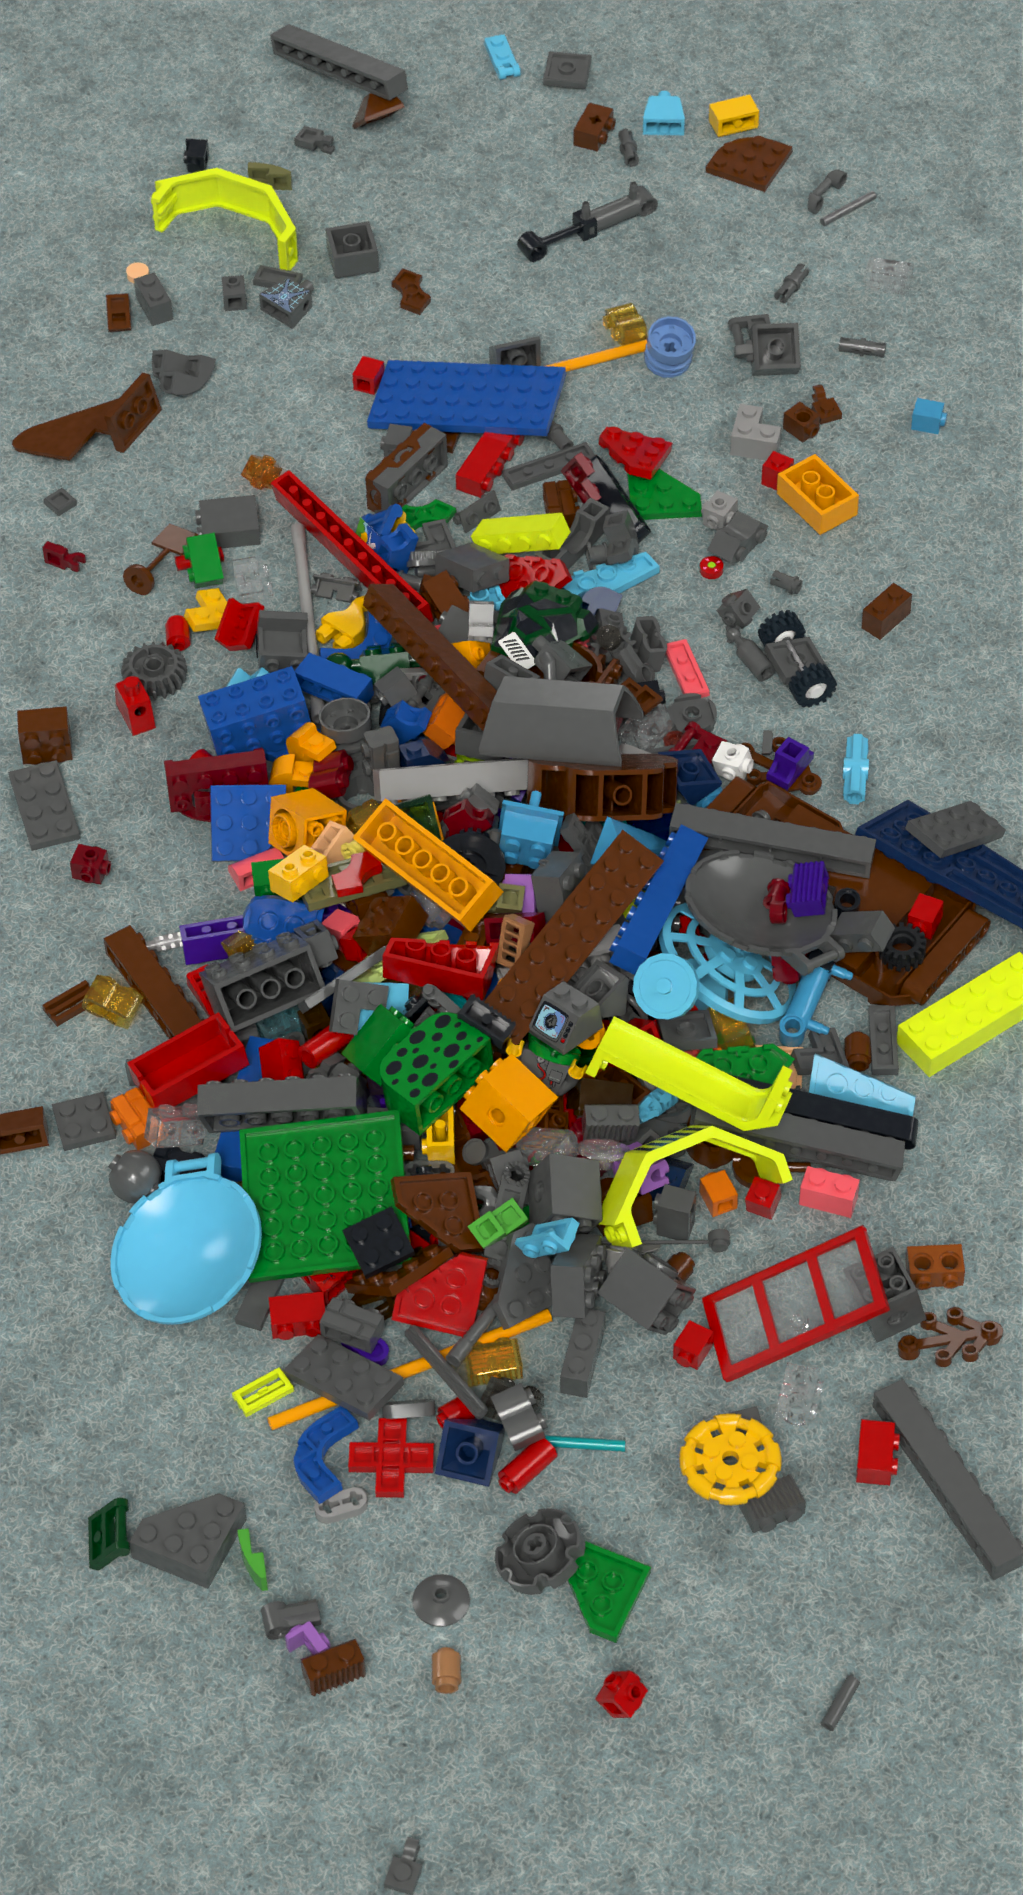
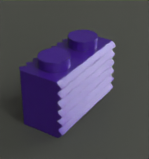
[786,861,829,917]

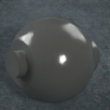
[108,1150,162,1204]

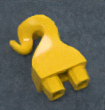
[316,595,367,649]

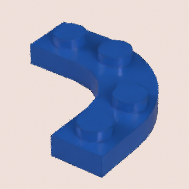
[319,610,392,659]
[294,1406,359,1504]

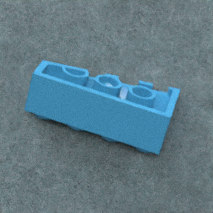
[590,816,669,865]

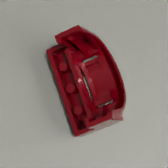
[164,748,269,822]

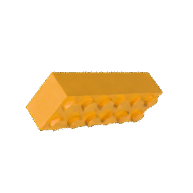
[353,798,504,932]

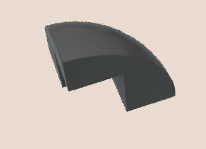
[152,349,216,395]

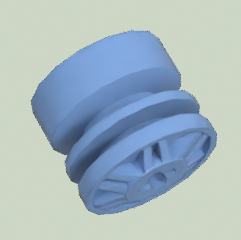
[644,316,696,378]

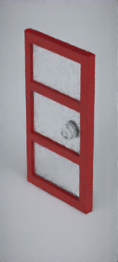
[702,1225,890,1382]

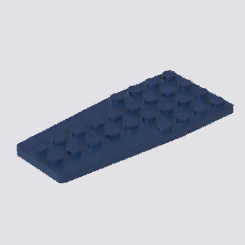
[855,800,1023,929]

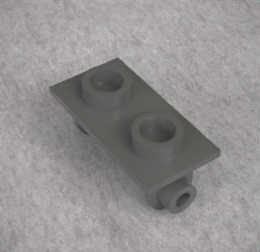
[453,490,501,533]
[311,573,362,603]

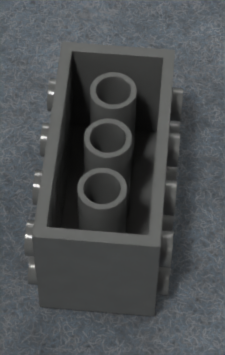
[199,932,325,1032]

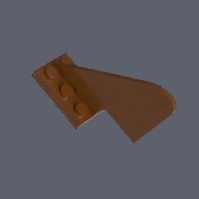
[12,373,162,461]

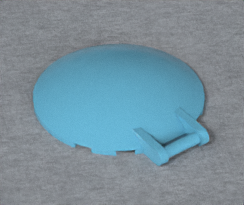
[110,1153,262,1325]

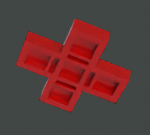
[348,1418,434,1498]

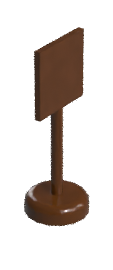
[123,523,198,595]

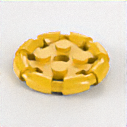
[679,1413,782,1505]

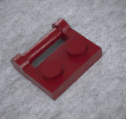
[668,721,727,766]

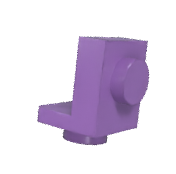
[285,1621,331,1655]

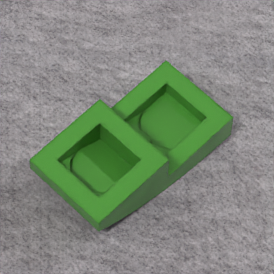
[467,1198,529,1249]
[237,1528,268,1591]

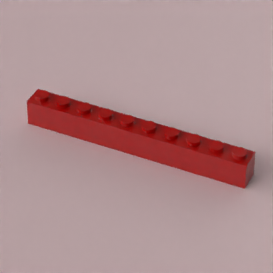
[271,470,434,622]

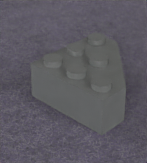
[129,1493,247,1589]

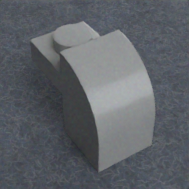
[468,600,494,643]

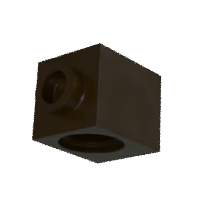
[297,1002,330,1041]

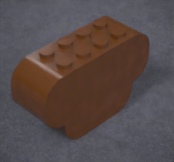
[527,754,678,821]

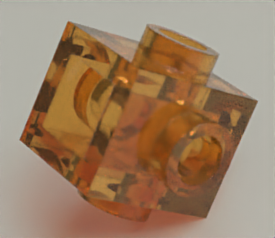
[241,454,283,490]

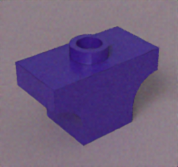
[766,737,814,790]

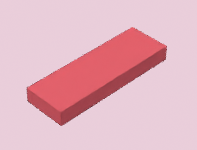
[665,639,710,698]

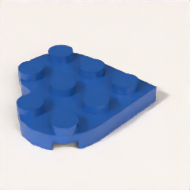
[243,895,325,944]

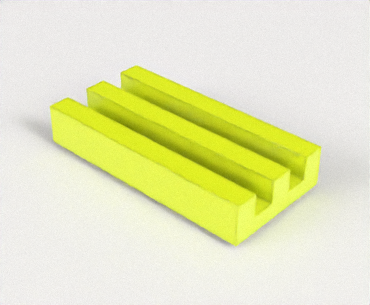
[232,1367,294,1417]

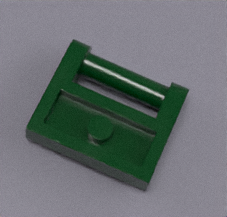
[88,1498,130,1570]

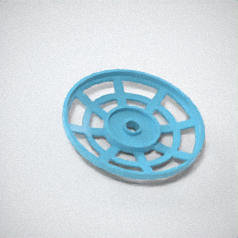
[659,903,796,1024]

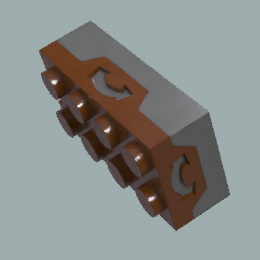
[365,423,448,513]

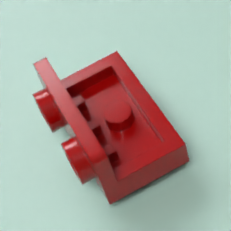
[215,598,265,651]

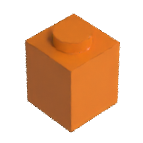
[699,1169,738,1217]

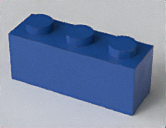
[294,652,374,704]

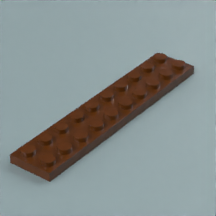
[484,830,664,1046]

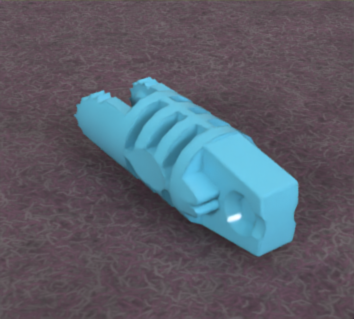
[638,1088,679,1124]

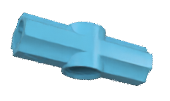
[843,734,869,804]

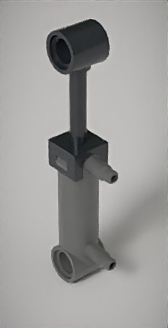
[517,181,658,262]

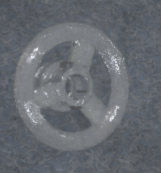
[577,1139,630,1170]

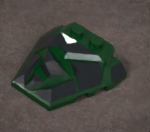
[491,581,599,666]

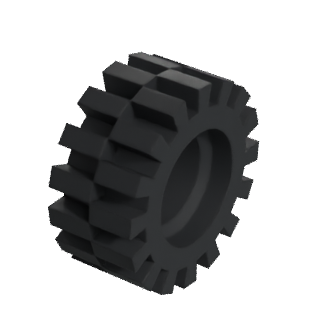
[879,922,926,972]

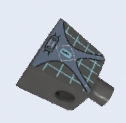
[259,278,314,329]

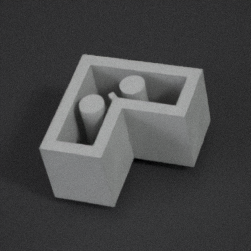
[730,404,781,461]

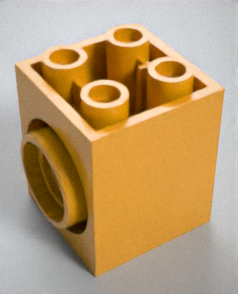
[268,788,347,856]
[459,1054,559,1152]

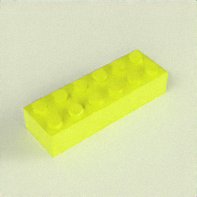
[897,951,1023,1077]

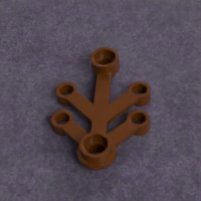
[741,737,822,795]
[898,1307,1003,1367]

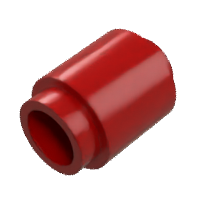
[165,615,191,651]
[436,1397,475,1429]

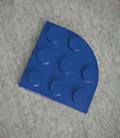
[210,785,286,862]

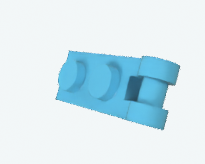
[484,34,521,80]

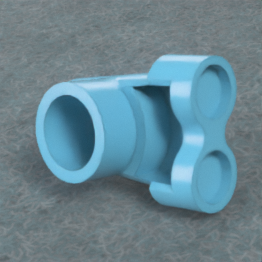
[468,585,505,611]

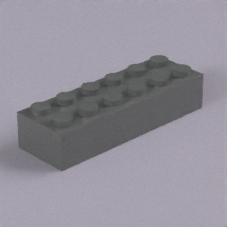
[197,1073,367,1133]

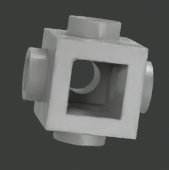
[701,490,738,530]

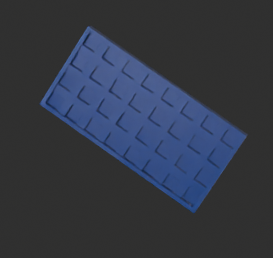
[367,360,566,436]

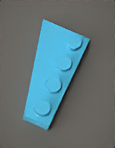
[561,552,660,595]
[809,1053,916,1117]

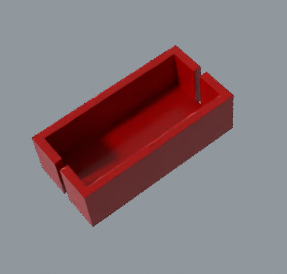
[127,1012,249,1116]

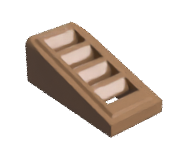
[497,914,535,969]

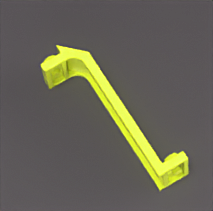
[585,1016,793,1131]

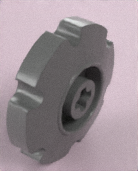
[495,1508,585,1595]

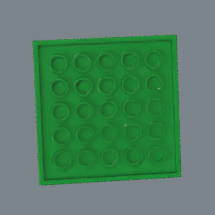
[239,1110,412,1283]

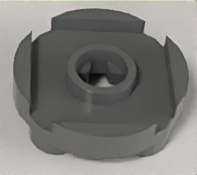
[667,693,717,737]

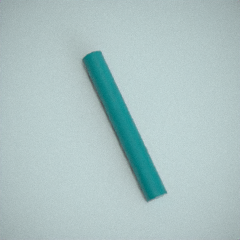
[545,1435,626,1452]

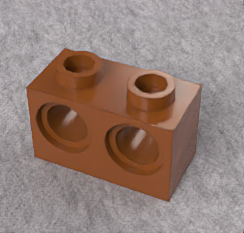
[905,1244,965,1290]

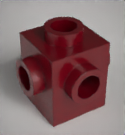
[70,844,111,885]

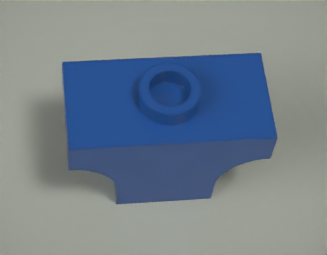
[375,523,419,574]
[380,700,432,745]

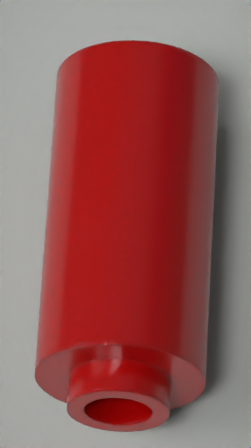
[298,1025,354,1069]
[498,1438,558,1494]

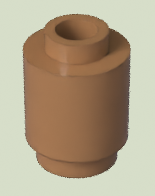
[432,1647,461,1694]

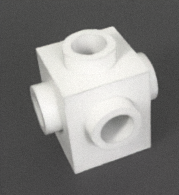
[712,741,754,780]

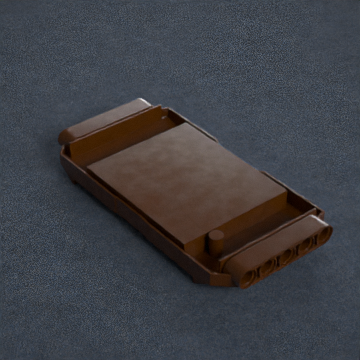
[684,776,991,1006]

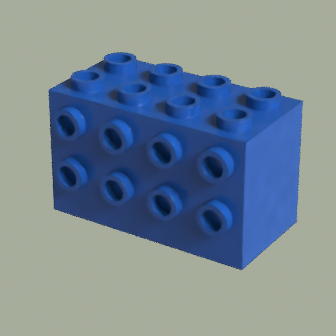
[198,666,311,756]

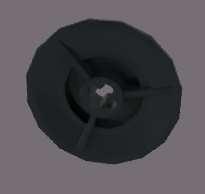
[442,832,506,885]

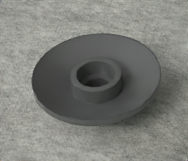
[412,1574,470,1627]

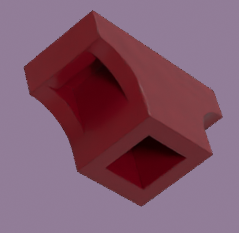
[443,798,494,839]

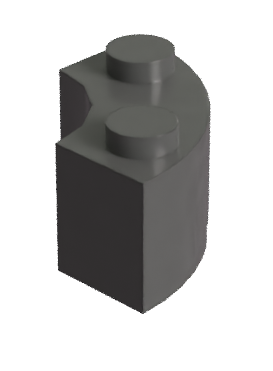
[707,511,768,563]

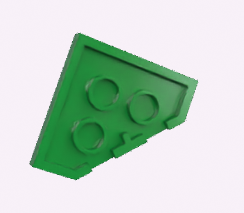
[627,469,702,520]
[696,1044,795,1084]
[567,1541,651,1643]

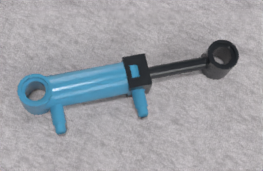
[778,888,861,1047]

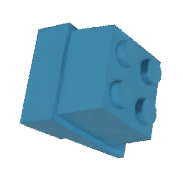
[499,791,564,869]

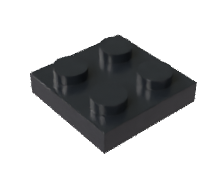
[342,1206,416,1279]

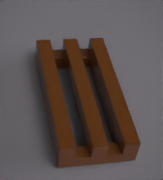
[42,980,100,1027]

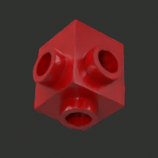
[595,1670,648,1718]

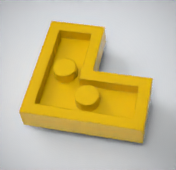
[184,588,227,632]

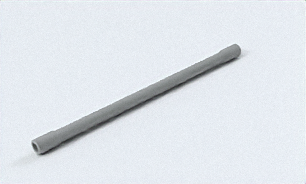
[291,523,325,724]

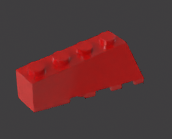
[382,938,499,1001]

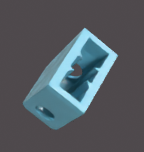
[643,91,685,135]

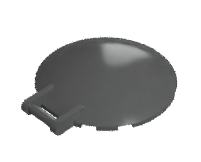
[684,850,845,976]

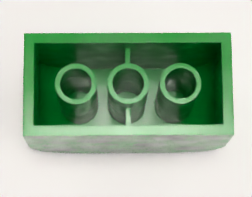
[380,1012,493,1136]

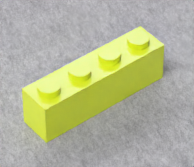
[471,513,571,554]

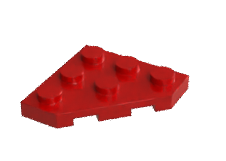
[599,426,672,480]
[498,554,573,598]
[391,1252,489,1337]

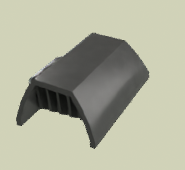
[479,676,644,767]

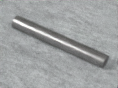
[820,191,877,227]

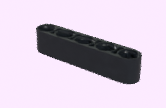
[588,455,651,543]

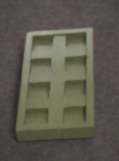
[301,858,407,912]

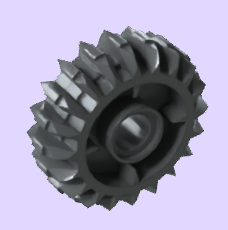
[121,641,187,701]

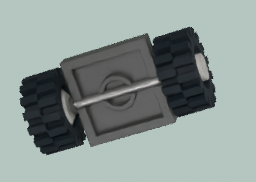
[758,610,837,708]

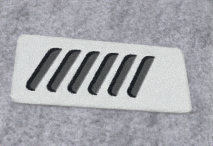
[498,632,535,669]

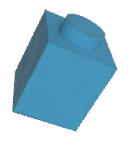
[911,398,947,434]

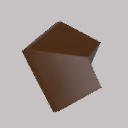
[352,93,405,129]

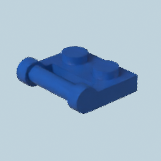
[355,504,403,536]

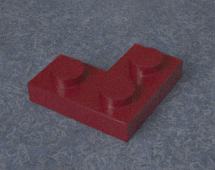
[560,452,602,504]

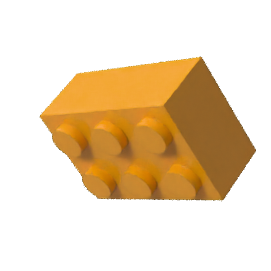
[777,454,859,535]

